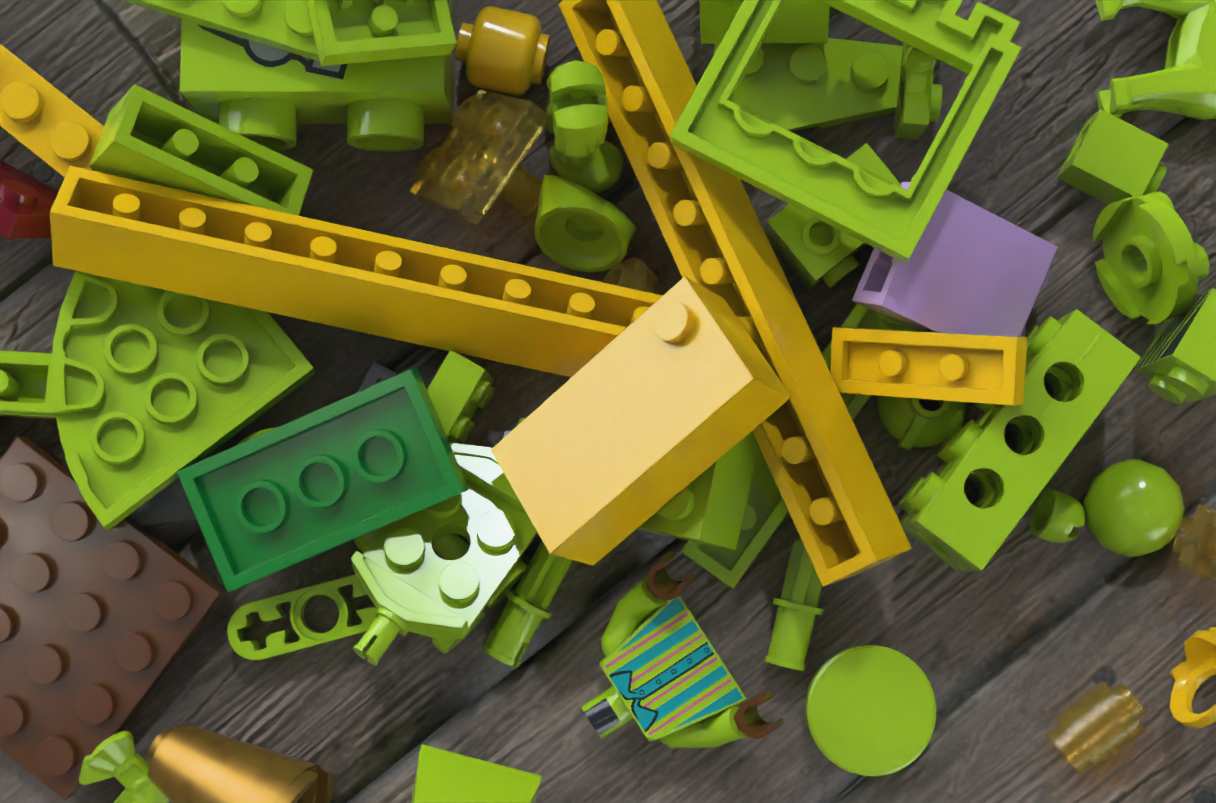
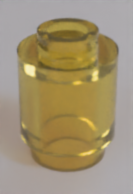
[1046,680,1147,775]

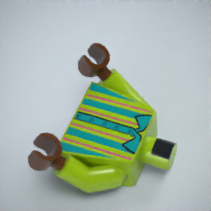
[581,552,784,748]

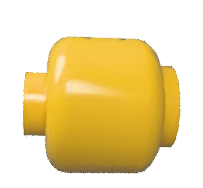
[455,6,551,95]

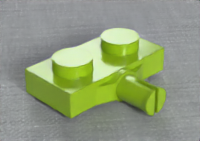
[894,43,943,140]

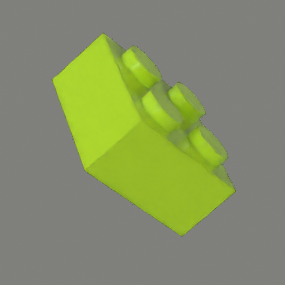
[427,350,495,443]

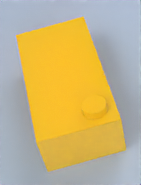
[491,276,791,566]

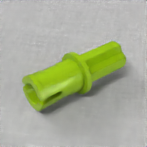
[764,540,824,671]
[482,541,573,668]

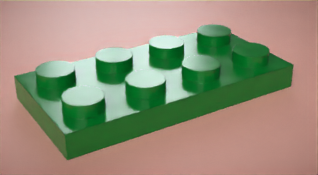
[177,368,469,592]

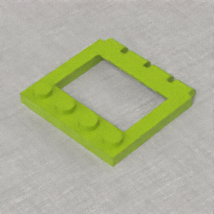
[669,0,1022,264]

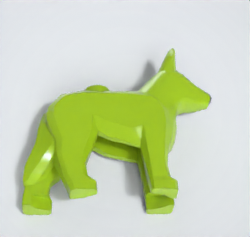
[1096,0,1216,120]

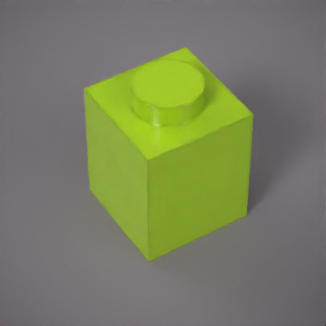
[1057,109,1169,205]

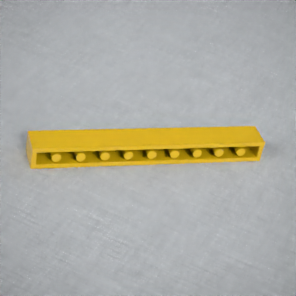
[558,0,912,587]
[50,166,663,377]

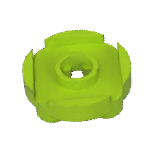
[1093,191,1210,324]

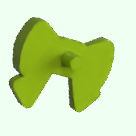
[79,731,170,803]

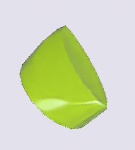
[535,174,638,272]

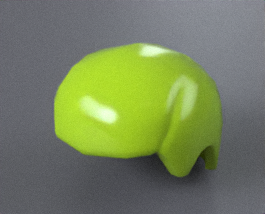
[1083,459,1185,557]

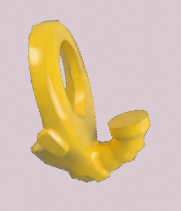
[1170,627,1216,728]

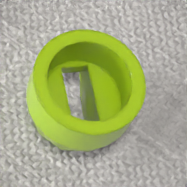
[1030,488,1085,543]

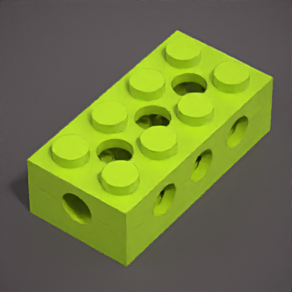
[898,309,1141,571]

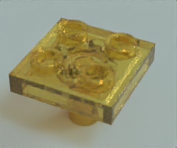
[409,90,551,224]

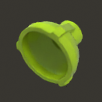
[877,396,971,451]

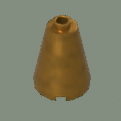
[146,723,335,803]

